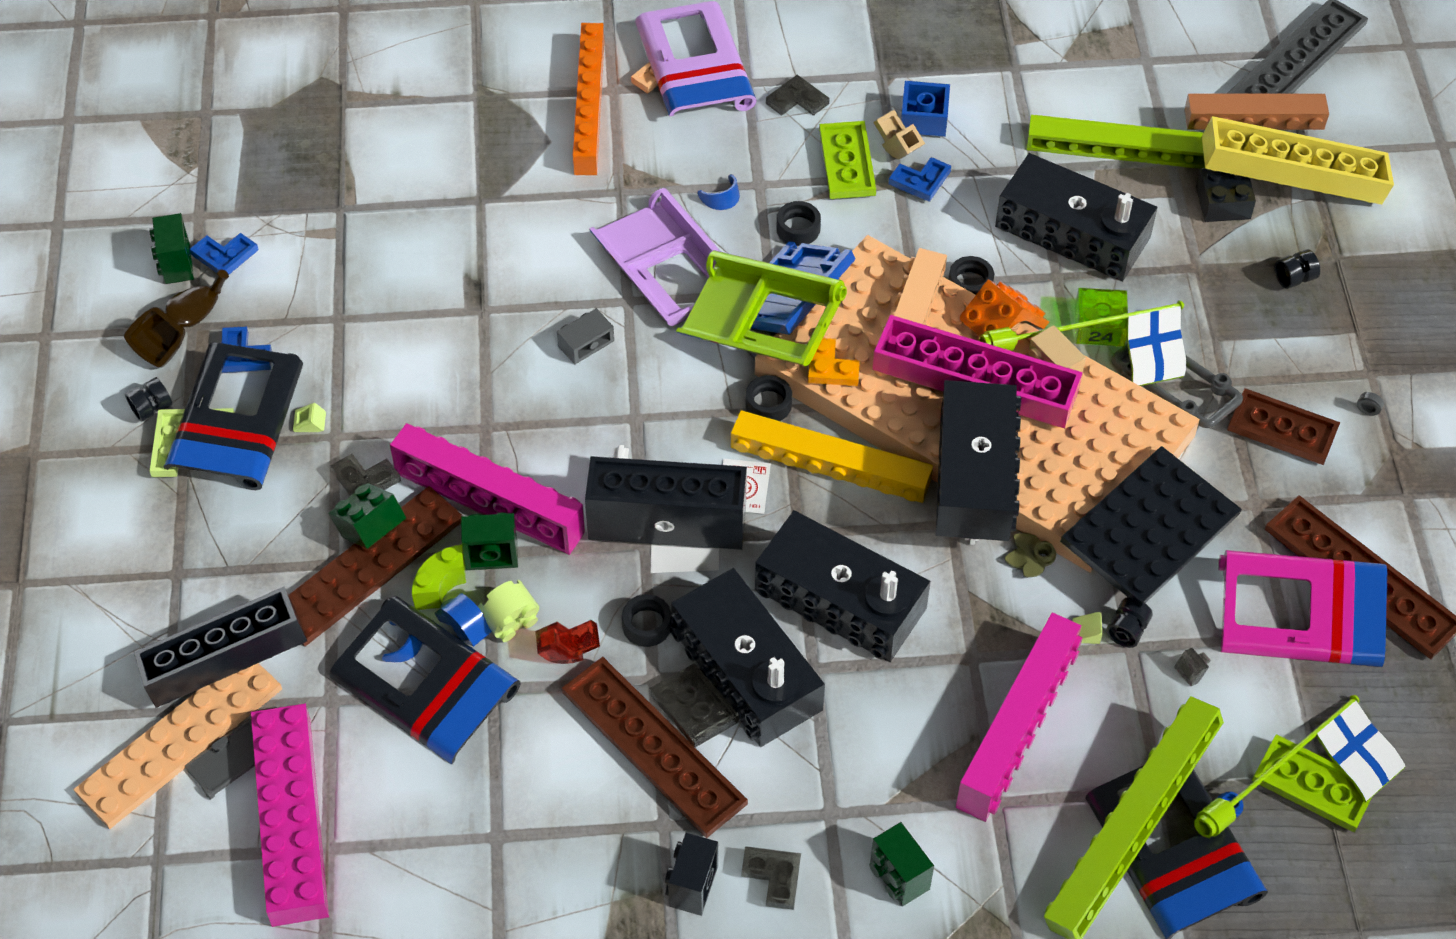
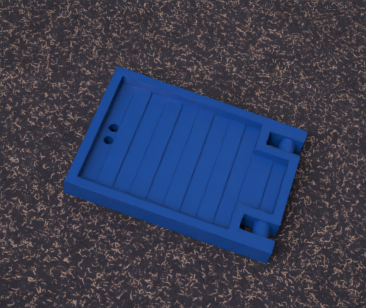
[751,241,855,335]

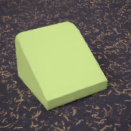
[293,403,326,432]
[1072,612,1102,644]

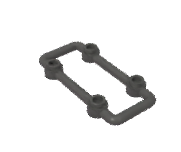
[1111,344,1243,428]

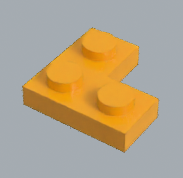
[808,338,860,386]

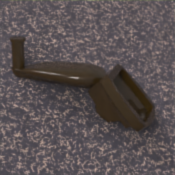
[124,270,229,368]

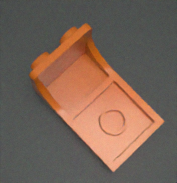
[960,279,1050,336]

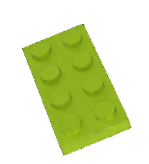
[819,121,876,199]
[1252,734,1372,833]

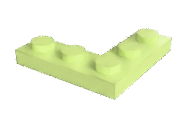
[150,408,235,477]

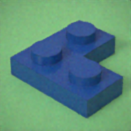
[889,157,951,202]
[190,233,259,274]
[222,327,272,373]

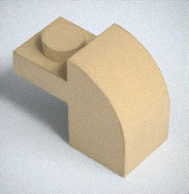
[873,110,925,159]

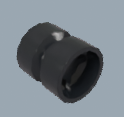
[1274,249,1320,289]
[125,377,172,422]
[1106,597,1153,648]

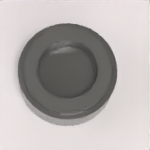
[1357,392,1384,416]

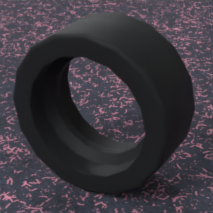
[776,201,821,246]
[948,256,995,295]
[745,375,792,421]
[622,594,672,647]

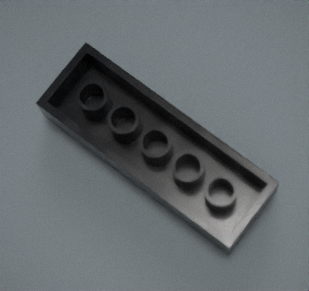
[134,587,307,708]

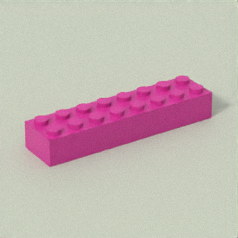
[872,315,1083,429]
[390,423,585,555]
[956,612,1083,822]
[251,703,329,927]

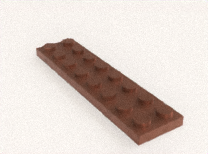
[289,486,463,647]
[1265,495,1456,660]
[562,657,748,838]

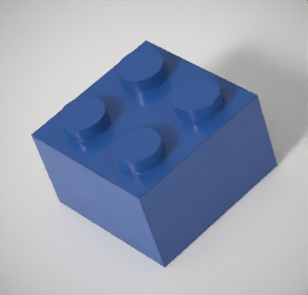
[901,81,950,137]

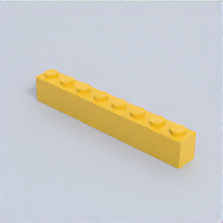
[731,410,933,503]

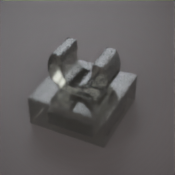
[1174,648,1211,686]

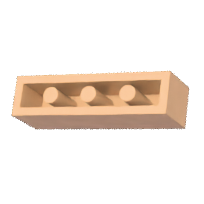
[890,248,947,325]

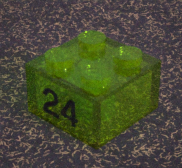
[1075,288,1128,346]

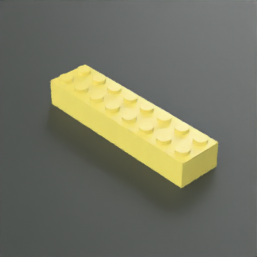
[1202,116,1394,205]

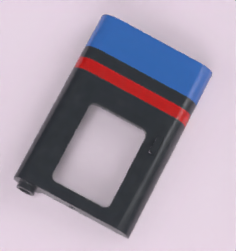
[164,342,303,491]
[329,596,521,764]
[1085,765,1268,939]

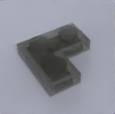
[766,74,830,116]
[330,454,401,496]
[741,846,801,910]

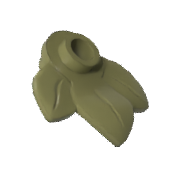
[1004,533,1056,577]

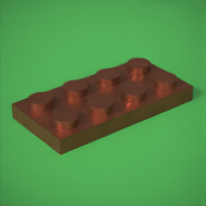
[1227,388,1340,465]

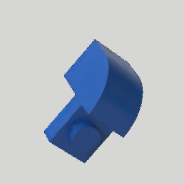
[434,593,492,647]

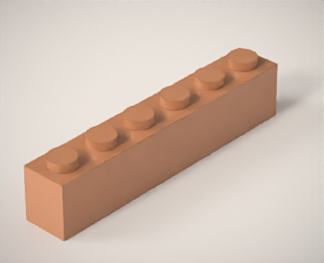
[1184,94,1329,130]

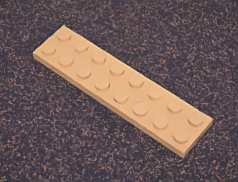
[74,663,282,829]

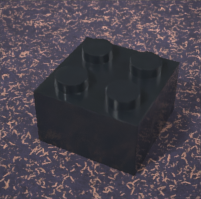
[1196,168,1256,222]
[665,833,718,916]

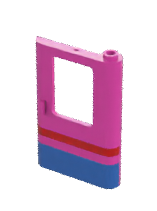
[1218,550,1387,667]

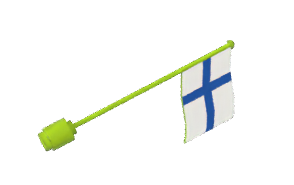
[978,300,1186,386]
[1194,695,1405,838]

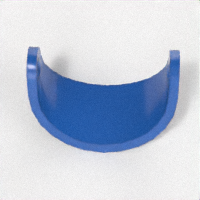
[697,174,740,210]
[382,621,422,663]

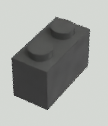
[557,308,614,365]

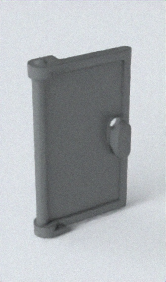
[185,718,255,800]

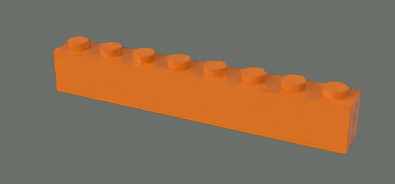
[573,23,605,175]

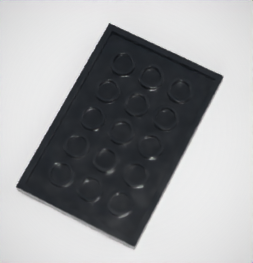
[1060,446,1242,608]

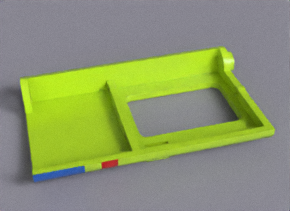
[676,250,847,366]

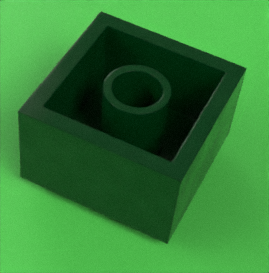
[149,213,194,284]
[328,483,407,549]
[461,512,518,571]
[869,822,934,907]

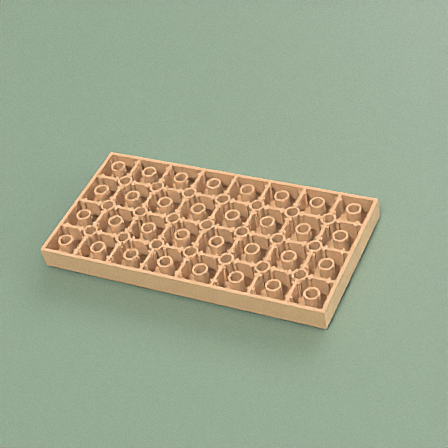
[755,235,1200,573]

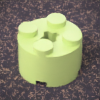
[478,580,539,642]

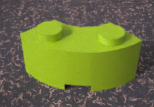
[412,545,466,610]

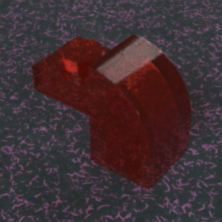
[535,620,600,664]

